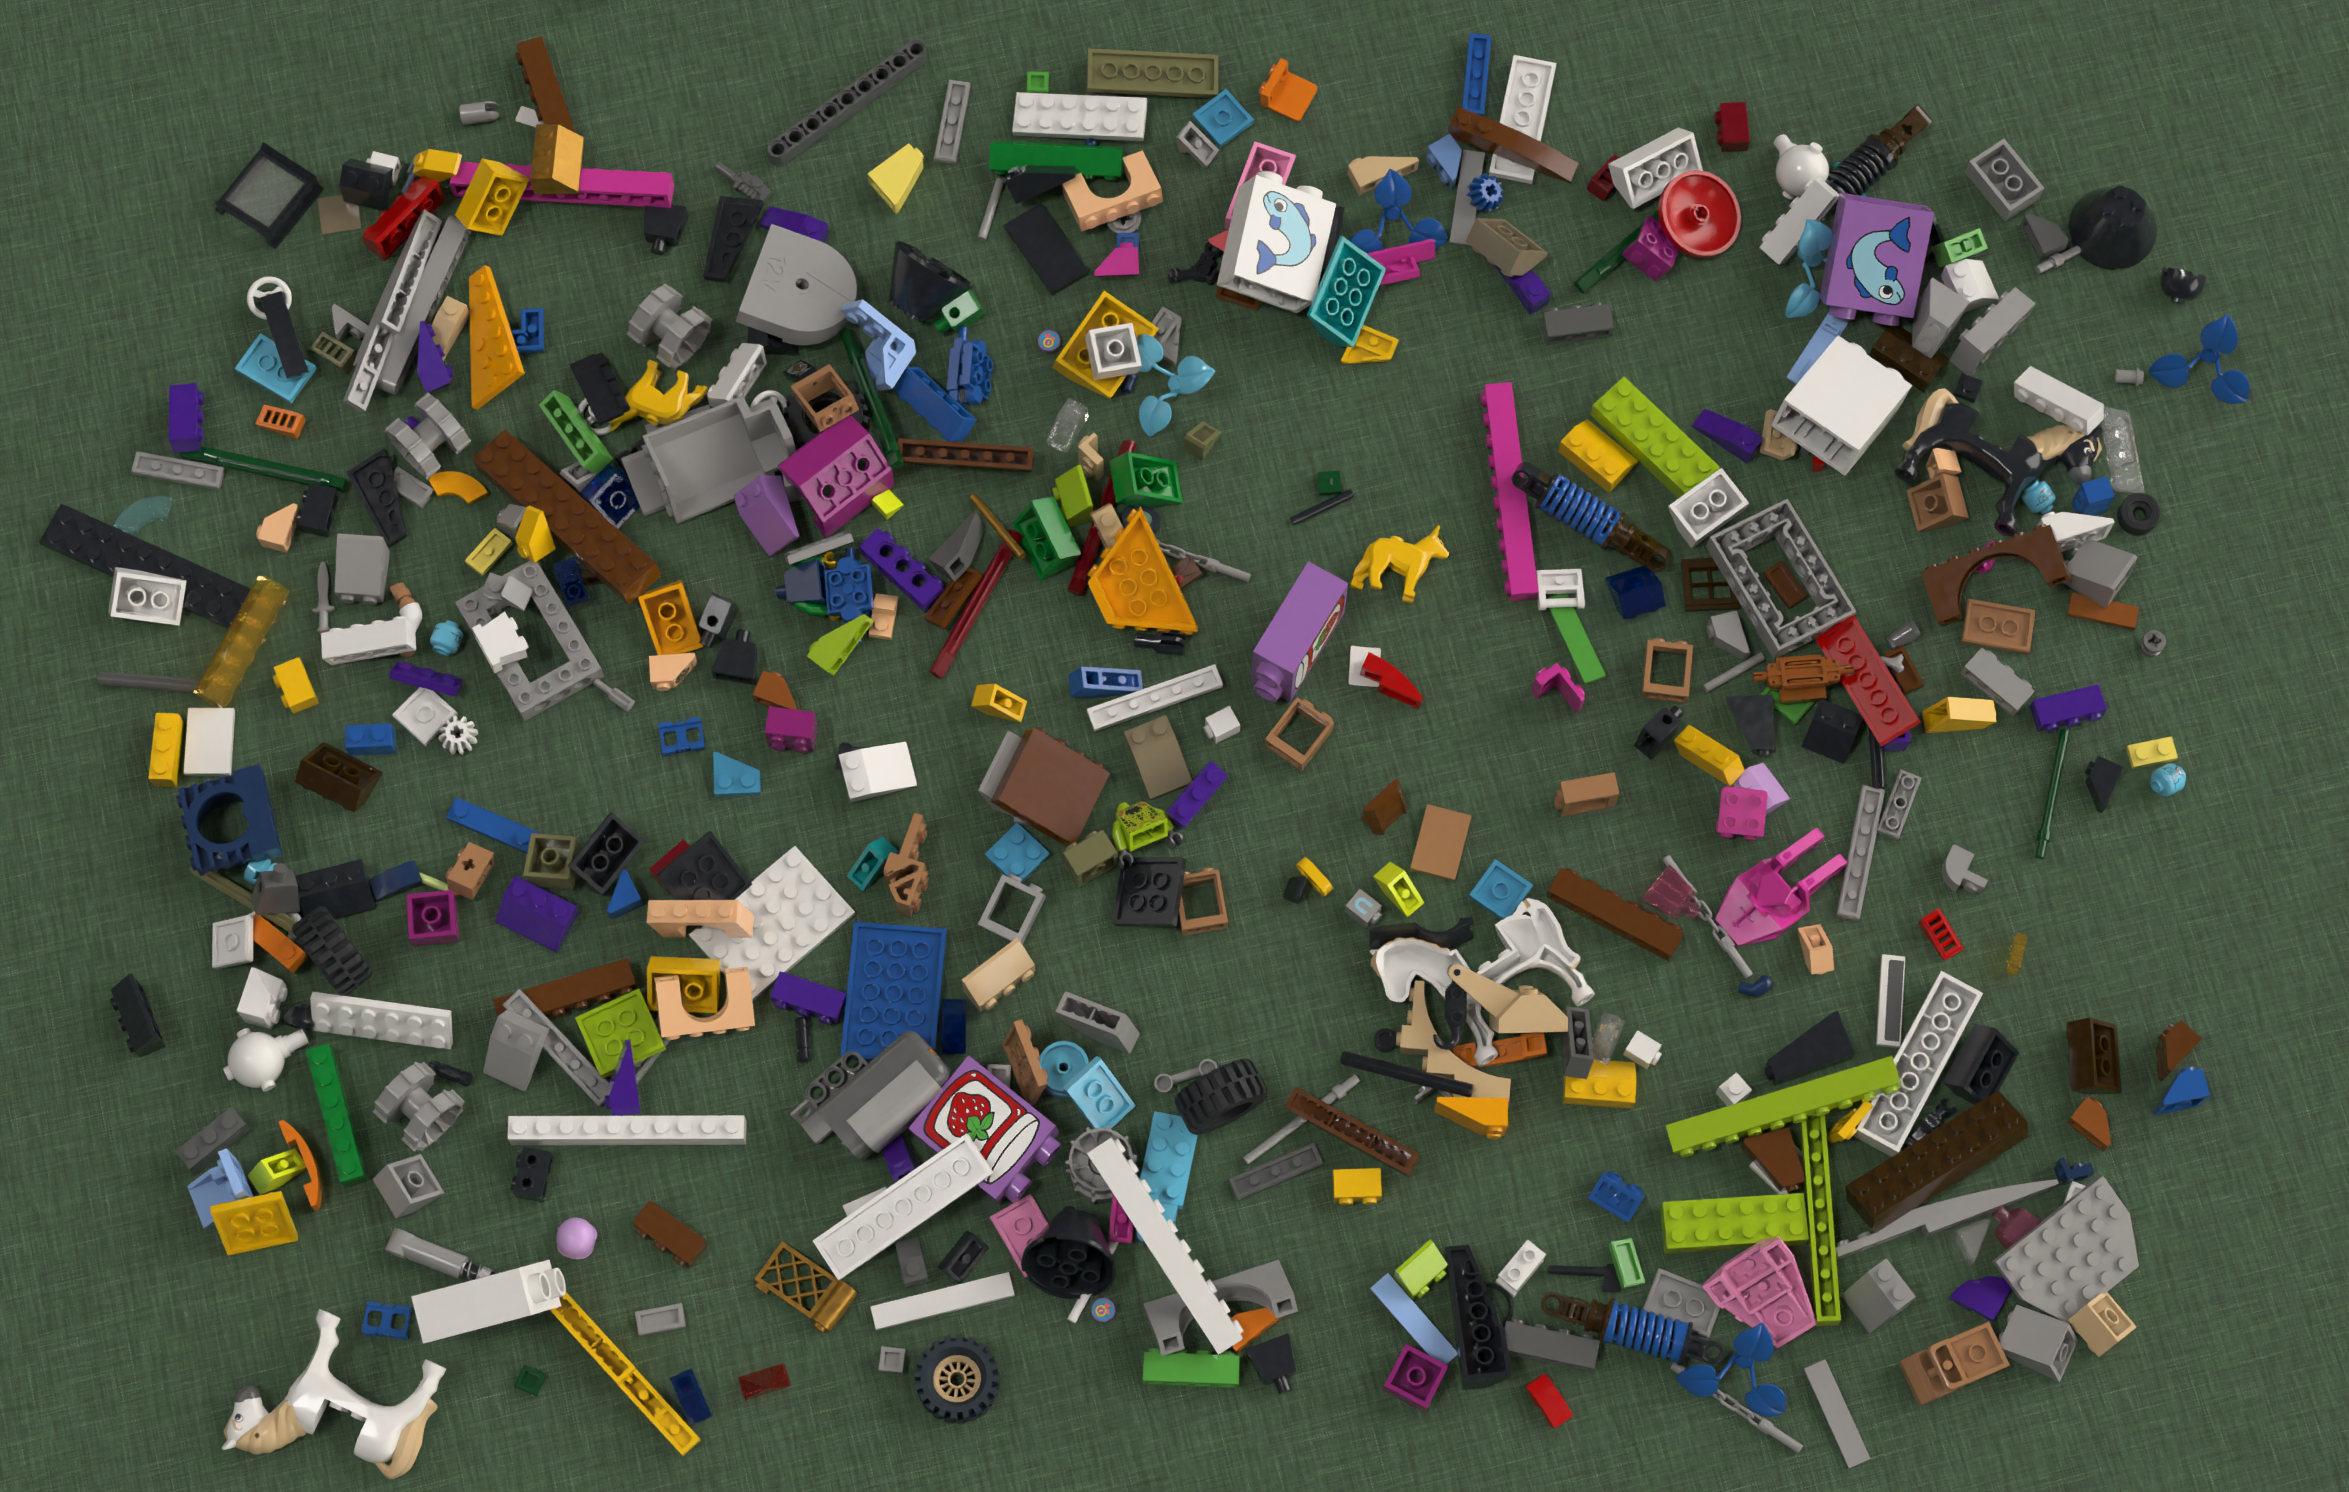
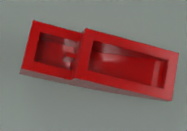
[1360,652,1423,709]

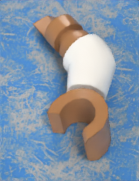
[389,583,422,659]

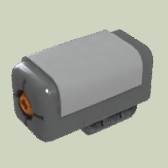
[806,1031,953,1161]

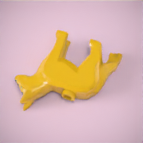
[607,359,708,432]
[1350,525,1450,604]

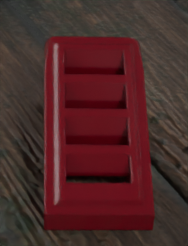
[1587,154,1619,201]

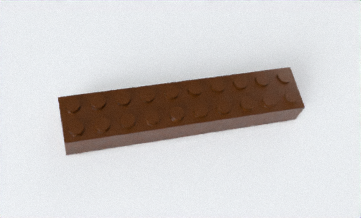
[472,429,661,606]

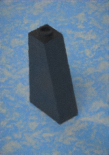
[1764,1011,1855,1086]

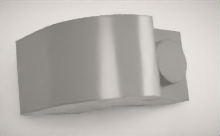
[1942,844,1988,894]

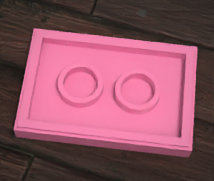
[990,1193,1048,1279]

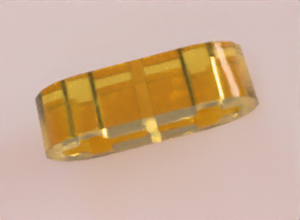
[2005,932,2028,976]

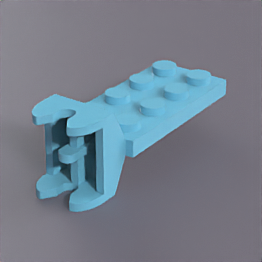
[1136,1111,1198,1242]

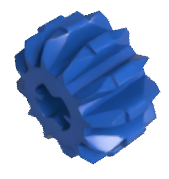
[1466,174,1505,212]

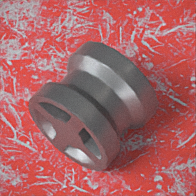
[2140,630,2166,657]

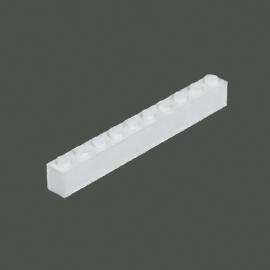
[508,1115,747,1145]
[1087,1137,1244,1355]

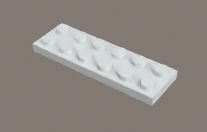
[1489,55,1557,184]
[1012,92,1147,141]
[310,992,453,1050]

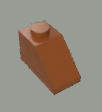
[753,671,797,710]
[2066,1097,2111,1152]

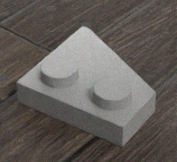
[1152,307,1181,366]

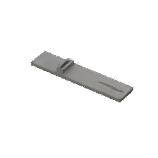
[1449,150,1485,246]
[1804,1359,1871,1469]

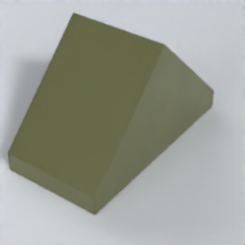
[1184,421,1221,460]

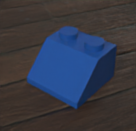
[2154,1067,2210,1115]

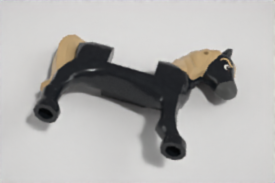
[1895,388,2103,536]

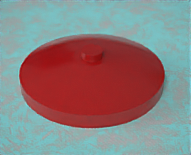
[1658,170,1741,258]

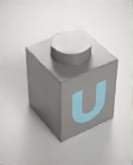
[1345,889,1382,928]

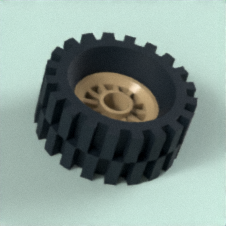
[915,1335,1000,1424]

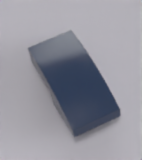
[369,860,422,901]

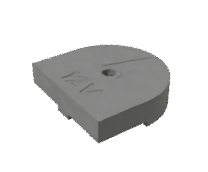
[736,224,857,345]

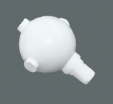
[1774,134,1829,200]
[223,1028,309,1092]

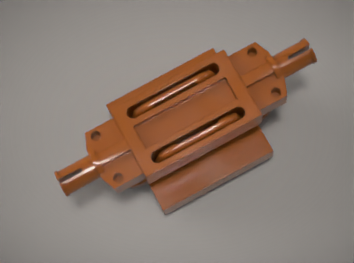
[1752,654,1854,704]

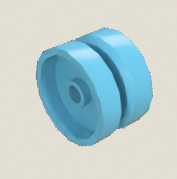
[1039,1041,1089,1099]

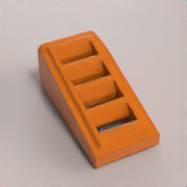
[255,405,306,440]

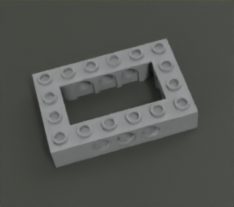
[1706,499,1856,660]
[455,561,604,721]

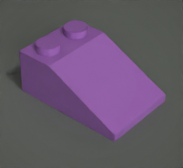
[734,475,799,557]

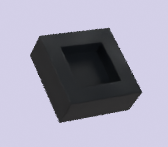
[1953,373,1983,403]

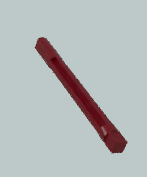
[1067,440,1137,596]
[929,530,1023,679]

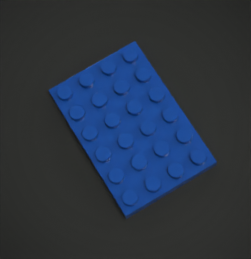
[840,922,947,1061]

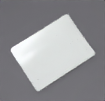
[1349,646,1381,687]

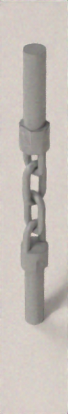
[1156,539,1251,582]
[1663,855,1753,979]
[1670,1363,1803,1453]

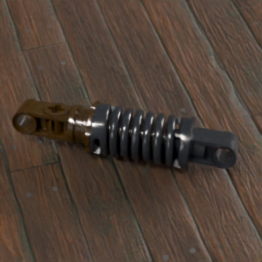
[1820,104,1933,222]

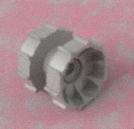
[627,283,713,370]
[384,393,471,480]
[373,1062,465,1151]
[1065,1125,1137,1206]

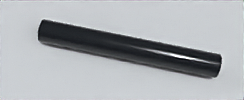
[1290,489,1354,525]

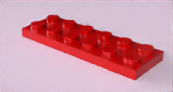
[1815,615,1921,747]

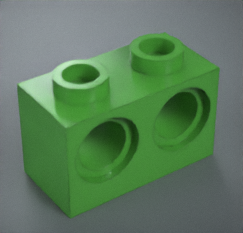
[1931,228,1988,267]

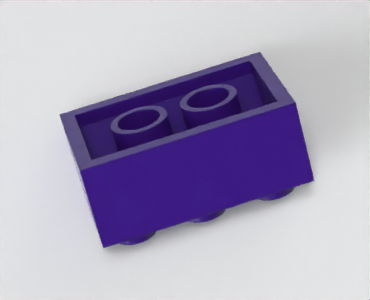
[495,876,579,953]

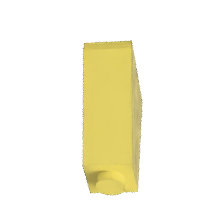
[868,144,924,214]

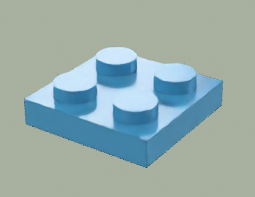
[1192,89,1254,148]
[985,823,1050,883]
[1469,859,1533,920]

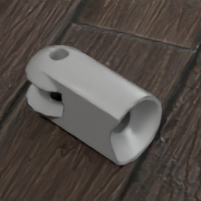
[459,101,500,125]

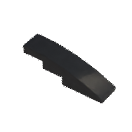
[260,291,309,380]

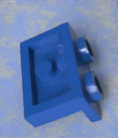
[1588,1171,1645,1223]

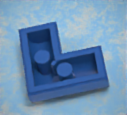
[511,308,544,353]

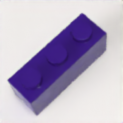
[169,383,204,453]
[2029,684,2107,733]
[1165,761,1228,830]
[770,971,846,1025]

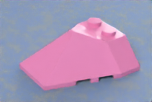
[1702,1237,1817,1348]

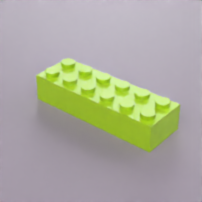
[1590,377,1720,499]
[1660,1193,1809,1254]

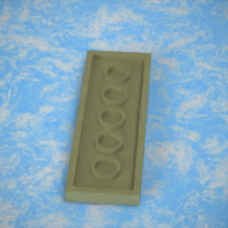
[1087,48,1218,98]

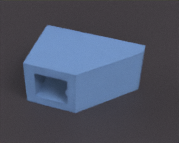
[1426,133,1462,189]

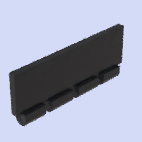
[570,353,630,426]

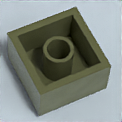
[1063,830,1118,888]
[523,833,582,890]

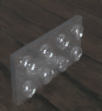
[2100,406,2145,494]

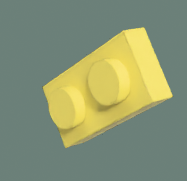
[465,528,513,577]
[2126,736,2178,769]

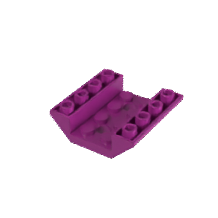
[777,415,895,538]

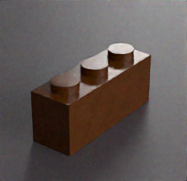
[632,1200,708,1268]

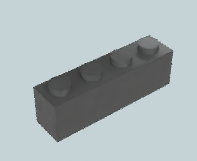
[1504,1319,1600,1372]

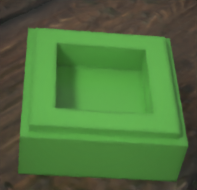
[1027,72,1049,94]

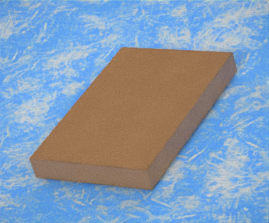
[1961,599,2035,655]
[1410,804,1472,882]

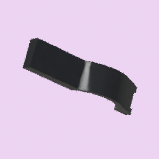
[1369,917,1473,950]

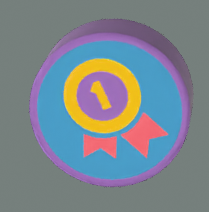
[1038,330,1060,354]
[1092,1298,1115,1323]

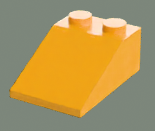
[638,580,703,655]
[1434,1097,1508,1139]

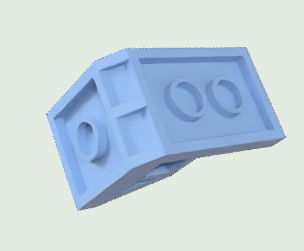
[841,299,916,391]
[187,1148,253,1230]

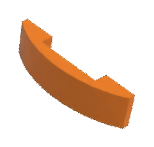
[1453,1032,1547,1068]
[278,1120,322,1211]

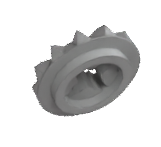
[1107,211,1141,233]

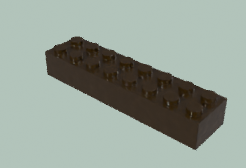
[1846,1090,2028,1233]

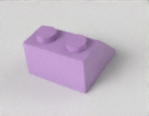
[1726,762,1790,815]

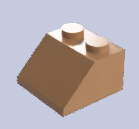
[1907,473,1969,532]

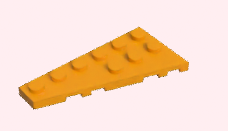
[469,265,525,410]

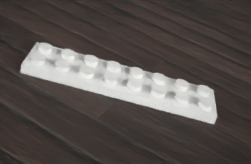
[813,1134,994,1280]

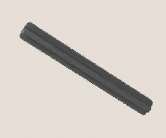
[97,671,211,693]

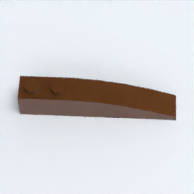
[1448,107,1579,183]
[1284,1087,1420,1178]

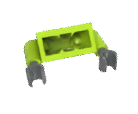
[1112,802,1183,869]

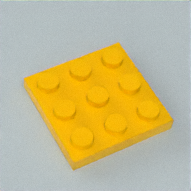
[210,1191,298,1256]

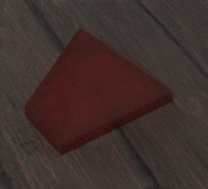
[738,1363,791,1400]

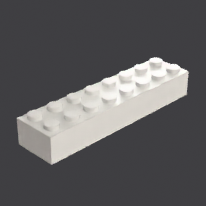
[1853,971,1983,1157]

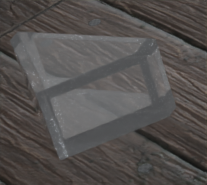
[1952,1218,1991,1267]

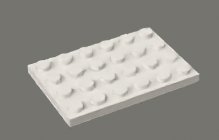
[689,846,855,1002]

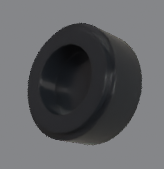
[1374,1028,1397,1053]

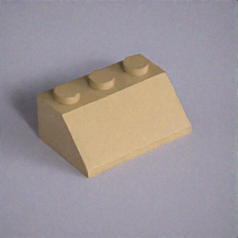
[962,938,1035,1012]

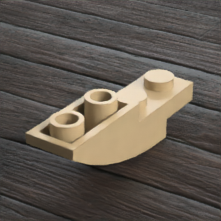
[1090,503,1124,548]

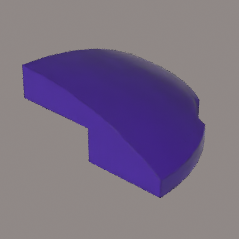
[1949,1276,2011,1322]

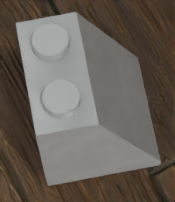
[1912,278,1970,358]
[335,534,390,605]
[2062,538,2137,609]
[1841,1258,1916,1334]
[1998,1305,2078,1382]

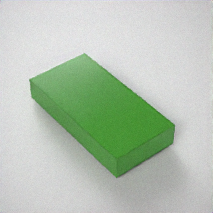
[1608,1238,1646,1289]

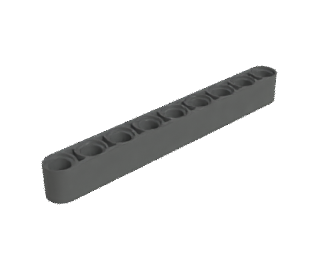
[768,39,927,166]

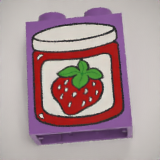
[1251,561,1348,702]
[908,1056,1062,1205]

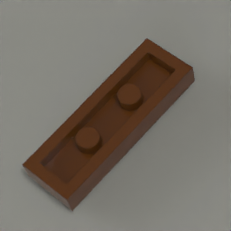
[924,567,982,629]

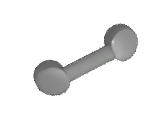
[1154,1059,1217,1092]

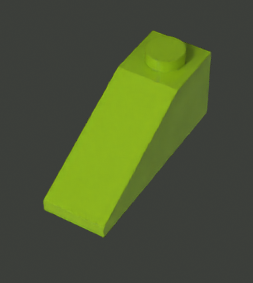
[807,614,874,675]

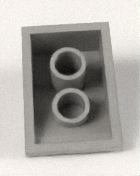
[483,1010,549,1092]

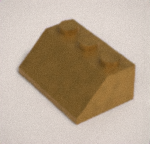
[530,124,584,194]

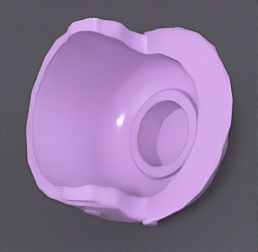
[556,1217,597,1259]

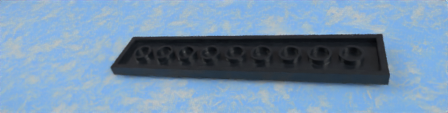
[39,504,262,634]

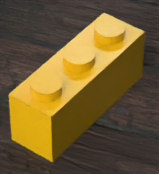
[148,713,184,787]
[1674,725,1745,787]

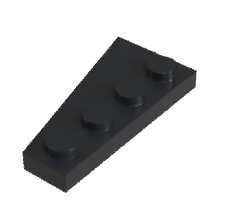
[703,196,764,282]
[347,449,408,548]

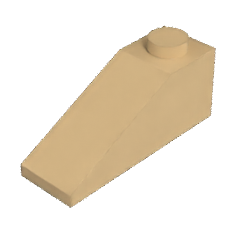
[1347,156,1419,196]
[432,296,470,361]

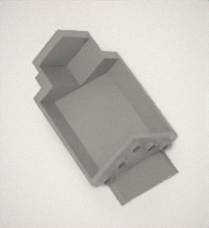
[621,396,796,524]

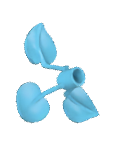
[1785,219,1833,318]
[1136,334,1215,437]

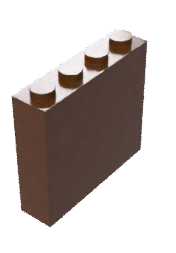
[990,727,1110,847]

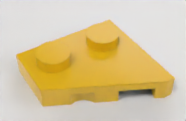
[1341,325,1399,364]
[1826,1102,1873,1143]

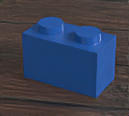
[2072,476,2115,516]
[345,723,396,756]

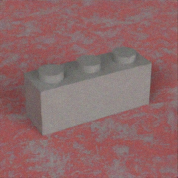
[1961,648,2035,717]

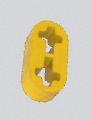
[1296,857,1333,897]

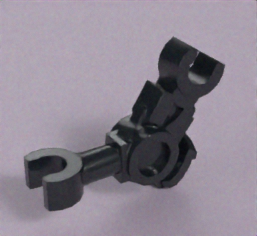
[1168,242,1221,285]
[1903,1098,1956,1148]

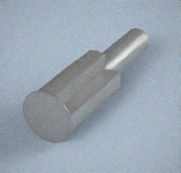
[593,679,635,712]

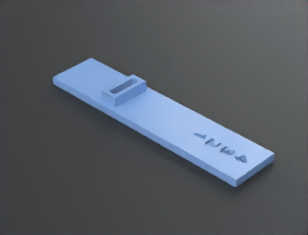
[1786,313,1851,385]
[1370,1273,1458,1365]

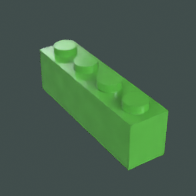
[539,390,613,474]
[1143,1348,1240,1388]

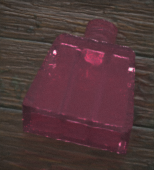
[1642,865,1701,920]
[1992,1205,2042,1250]

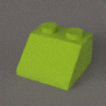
[1052,465,1093,527]
[1393,1240,1448,1300]

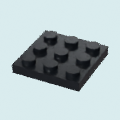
[656,831,752,929]
[1112,857,1187,926]

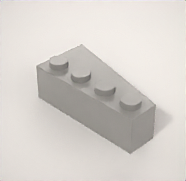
[1949,287,2036,376]

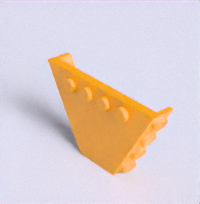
[1087,506,1198,635]

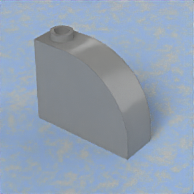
[1055,991,1140,1054]

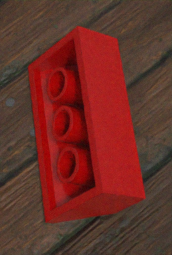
[362,176,445,262]

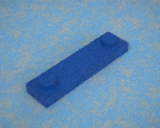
[1462,33,1491,116]
[446,797,539,854]

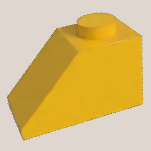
[412,149,462,182]
[515,506,556,562]
[971,684,1027,722]

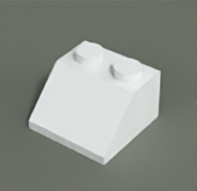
[1941,259,1999,312]

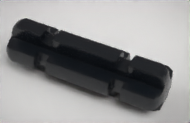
[795,1017,811,1063]
[428,1060,473,1086]

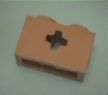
[445,842,494,900]

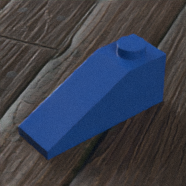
[1068,666,1143,698]

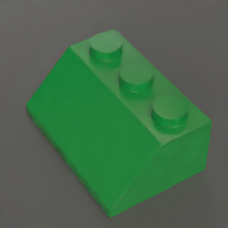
[1012,496,1081,581]

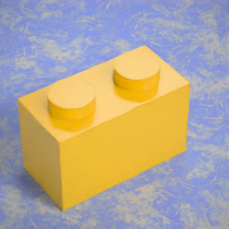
[273,657,319,714]
[1332,1168,1382,1206]

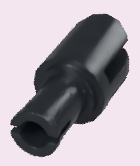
[1134,631,1186,655]

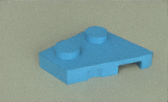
[713,752,761,797]

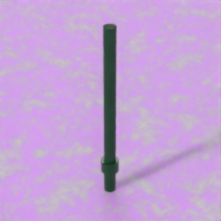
[2035,729,2070,859]

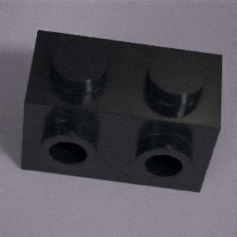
[511,1147,554,1202]

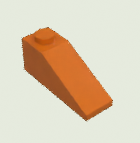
[253,914,308,974]
[1229,1308,1284,1355]

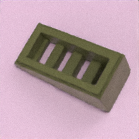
[309,332,357,375]

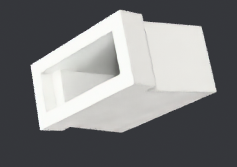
[472,612,529,673]
[1495,1240,1546,1298]

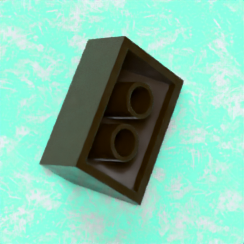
[1869,325,1949,393]
[295,742,382,812]
[2066,1018,2121,1094]

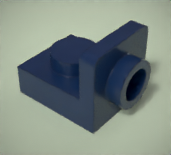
[2054,1157,2094,1185]

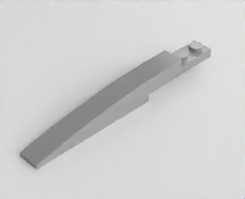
[343,209,442,412]
[1835,1179,2059,1261]

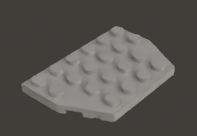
[1993,1176,2139,1323]

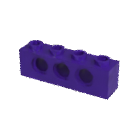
[859,528,943,613]

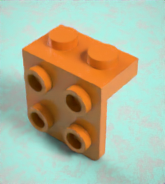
[1259,58,1318,122]

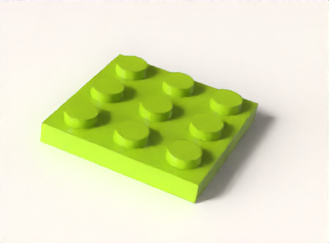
[575,988,666,1079]

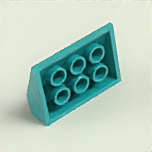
[1307,236,1386,347]

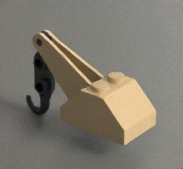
[1433,963,1568,1050]

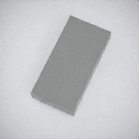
[393,466,435,509]
[635,1303,686,1337]

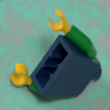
[775,552,841,621]

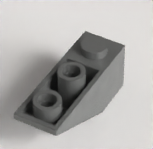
[928,512,986,582]

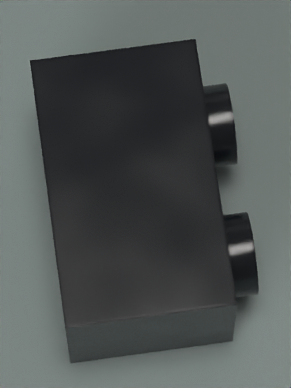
[297,483,340,537]

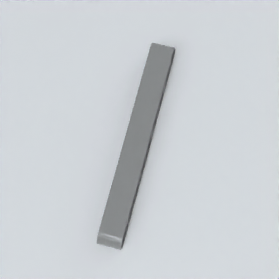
[375,215,472,395]

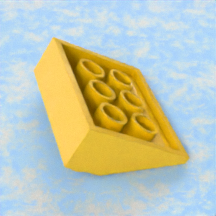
[1052,291,1159,399]

